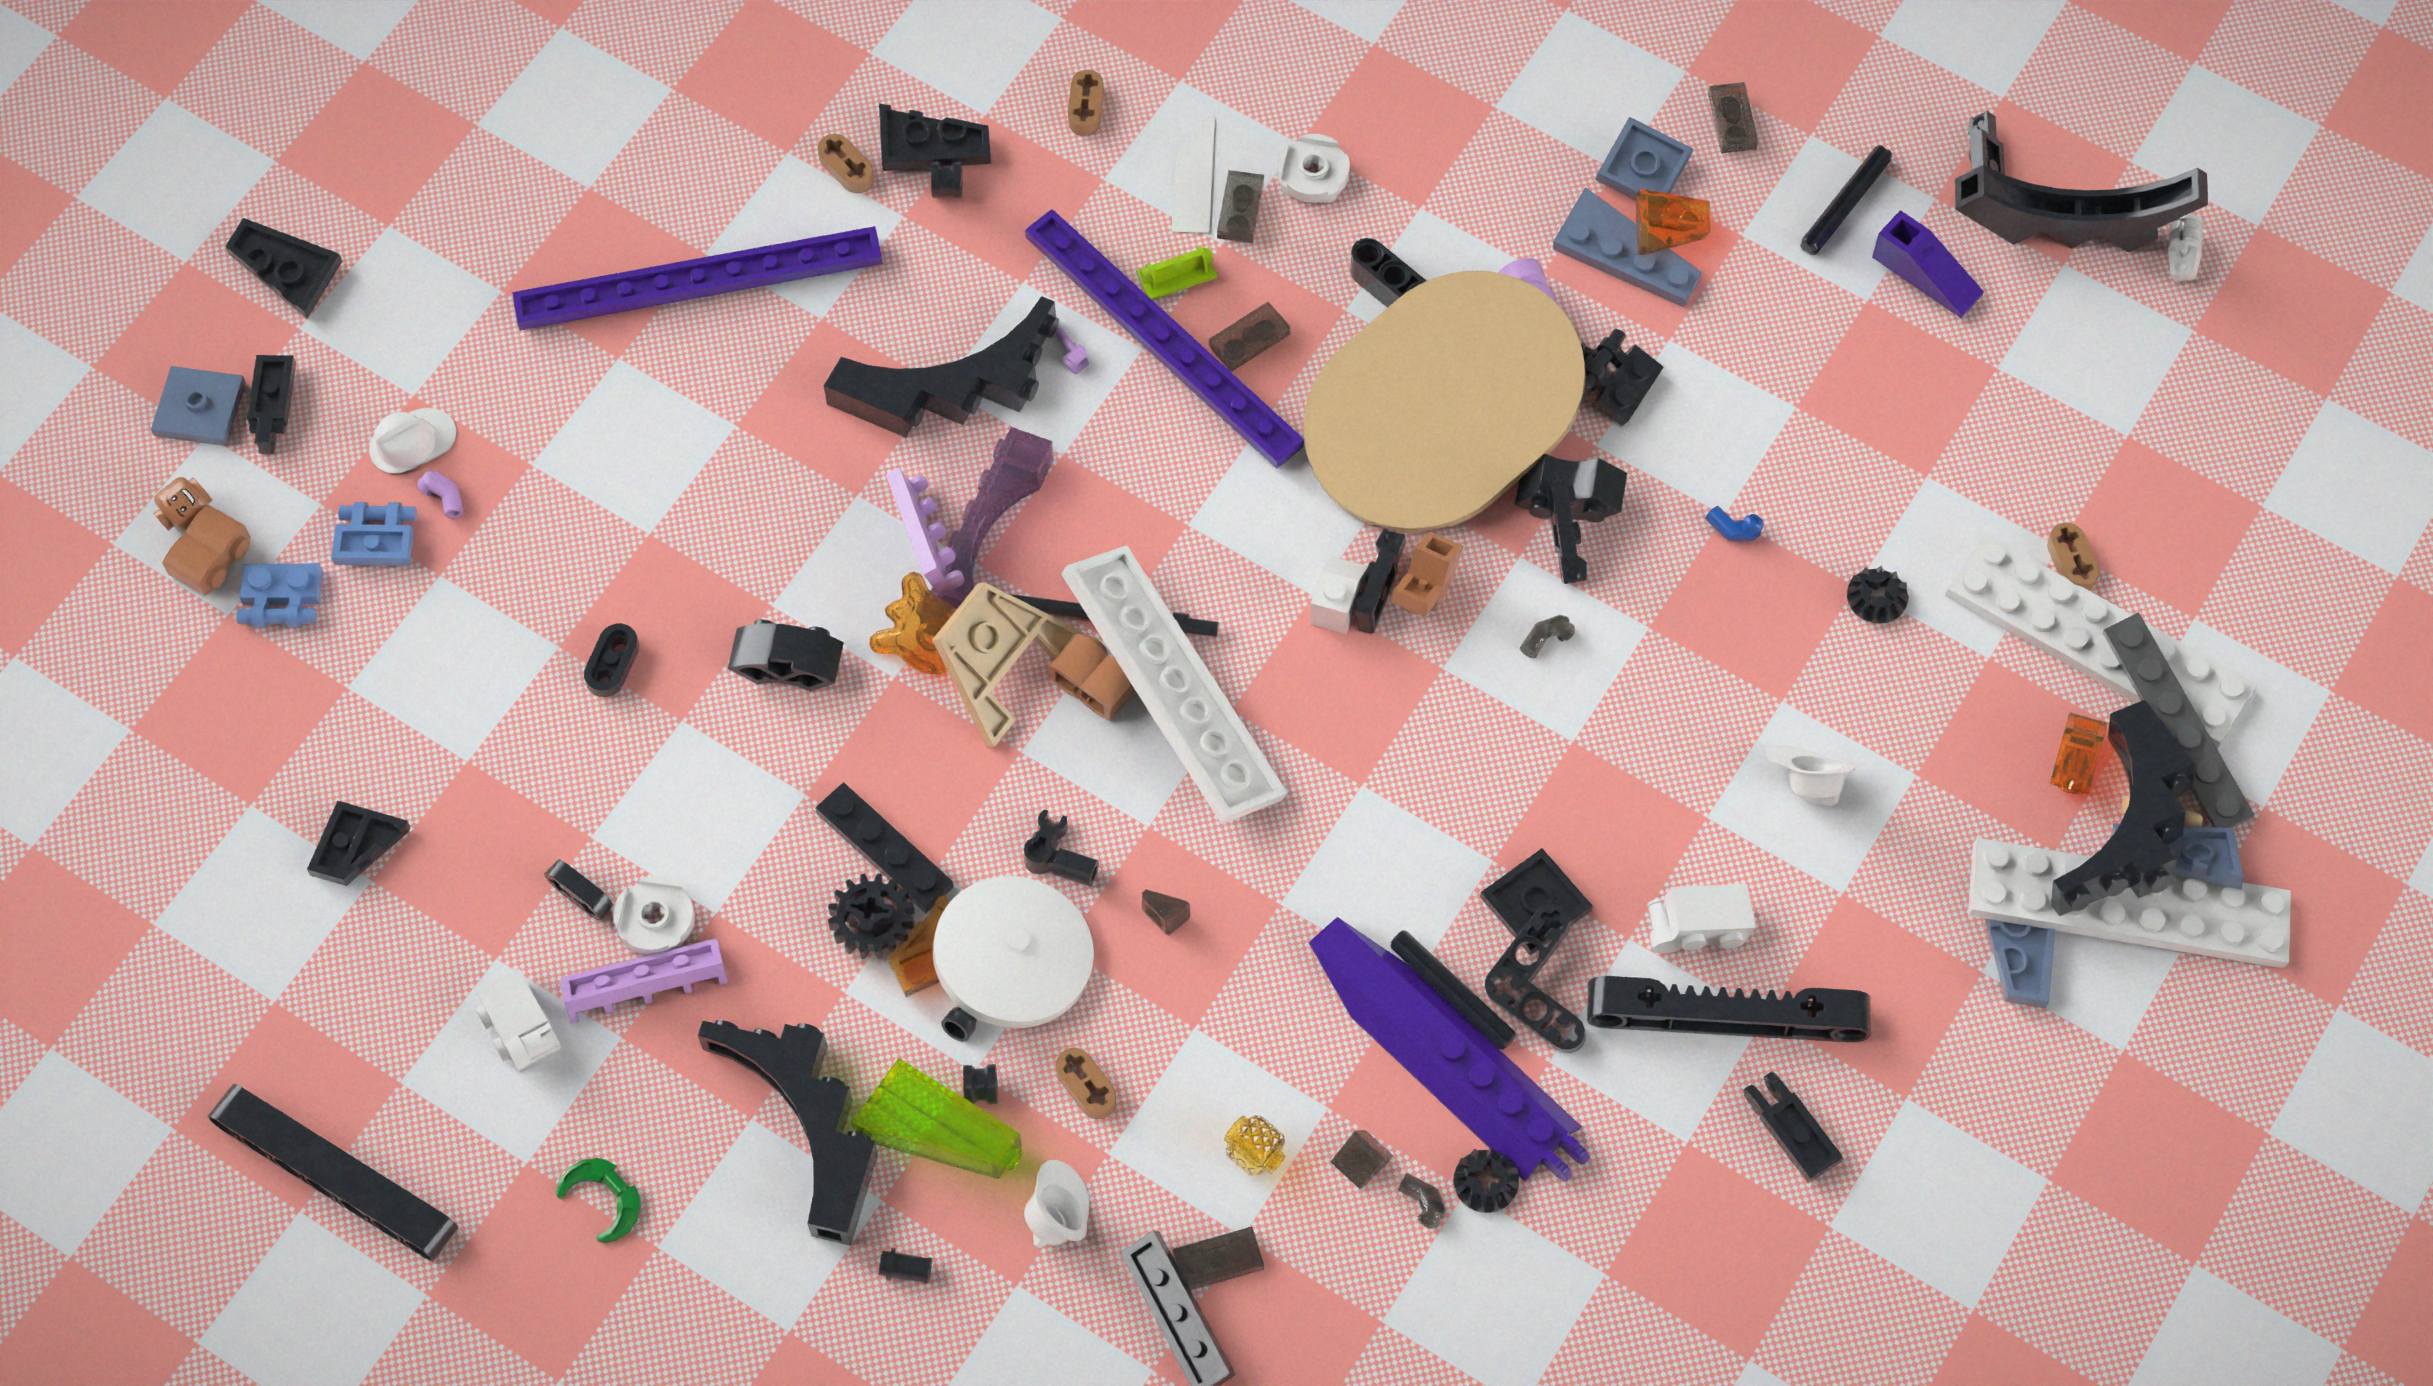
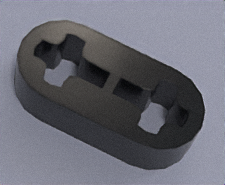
[544,859,613,920]

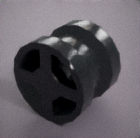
[931,161,963,198]
[963,1064,998,1106]

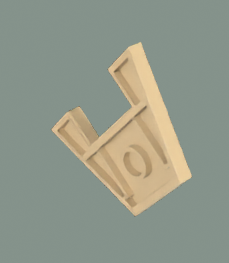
[932,582,1084,747]

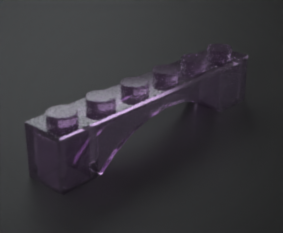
[917,427,1054,636]

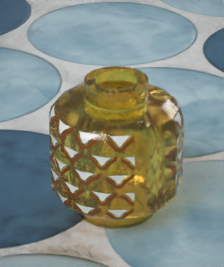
[1224,1115,1286,1176]

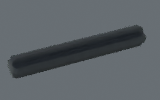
[1800,145,1892,255]
[1391,930,1516,1050]

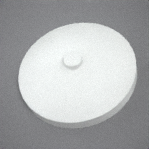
[933,876,1094,1028]

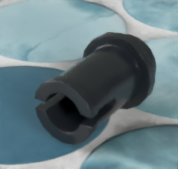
[879,1248,933,1284]

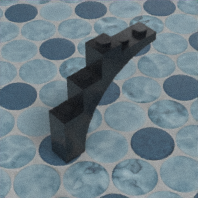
[1955,164,2208,253]
[823,296,1059,438]
[2051,700,2195,916]
[698,1020,878,1246]

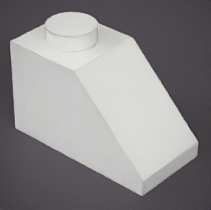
[1310,557,1368,635]

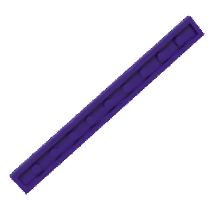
[1025,209,1304,469]
[512,226,883,331]

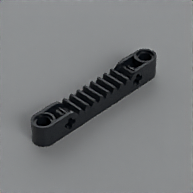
[1587,976,1871,1042]

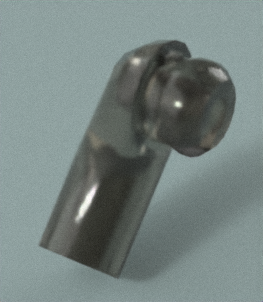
[1520,615,1575,658]
[1398,1172,1446,1229]

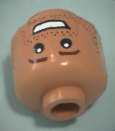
[153,477,212,533]

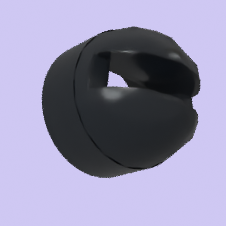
[941,1006,977,1042]

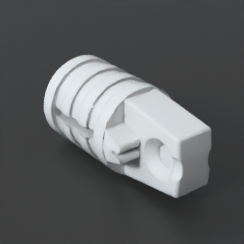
[2168,214,2204,282]

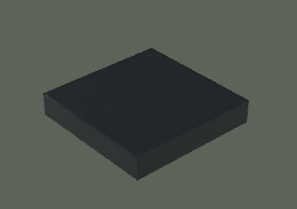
[1480,848,1593,956]

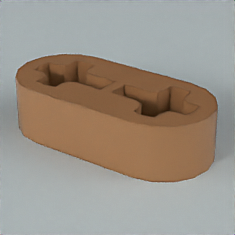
[1068,69,1104,136]
[818,133,874,193]
[2047,522,2100,591]
[1056,1048,1116,1119]

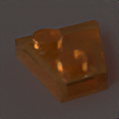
[1636,189,1711,255]
[888,895,949,997]

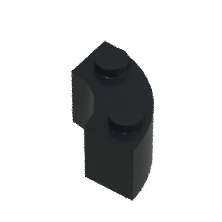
[1515,454,1627,523]
[728,619,844,692]

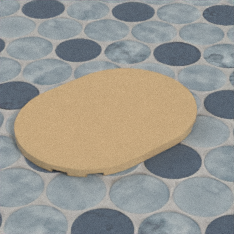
[1303,271,1585,533]

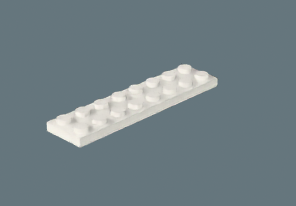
[1945,533,2257,749]
[1061,545,1288,824]
[1968,838,2291,969]

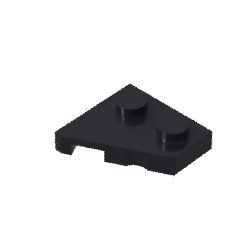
[307,800,410,886]

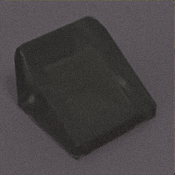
[1142,889,1190,936]
[1330,1130,1393,1189]

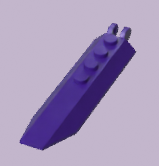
[1309,917,1590,1182]

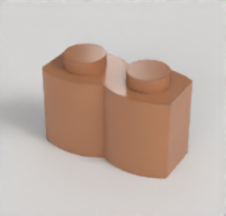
[162,505,251,596]
[1049,633,1136,721]

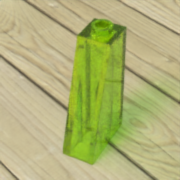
[851,1058,1023,1179]

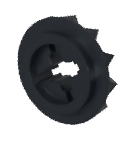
[1847,565,1909,623]
[1453,1147,1519,1213]

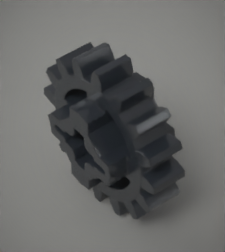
[828,873,915,959]

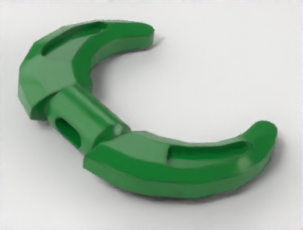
[556,1158,641,1243]

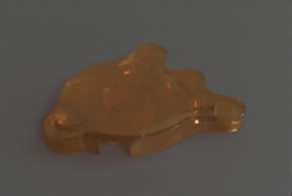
[869,572,957,675]

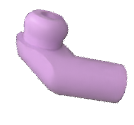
[418,471,464,519]

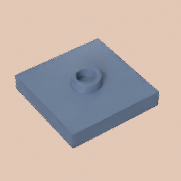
[1595,117,1694,213]
[151,366,246,446]

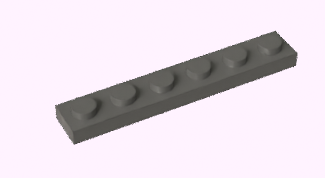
[2103,612,2254,828]

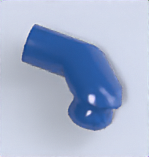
[1705,506,1764,541]

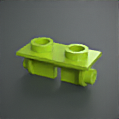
[1136,246,1218,300]

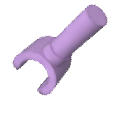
[1055,328,1089,374]

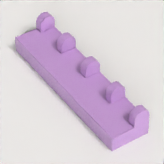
[886,467,965,597]
[560,938,728,1023]

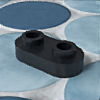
[584,623,639,697]

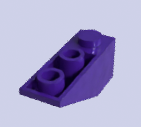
[1872,210,1984,318]

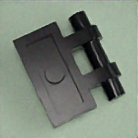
[1584,329,1664,426]

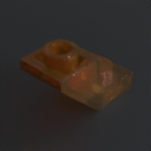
[2050,712,2108,794]

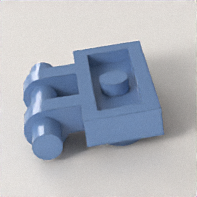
[331,502,417,566]
[237,563,323,628]

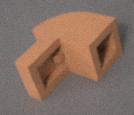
[1390,531,1463,617]

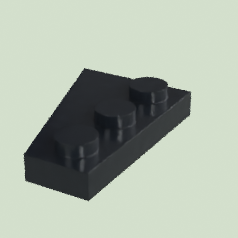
[879,103,991,171]
[225,218,342,319]

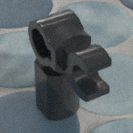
[1024,809,1099,886]

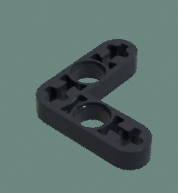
[1485,903,1586,1053]

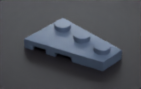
[2111,823,2244,890]

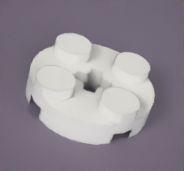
[1277,134,1350,203]
[613,876,695,955]

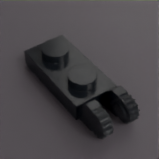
[1743,1071,1843,1183]

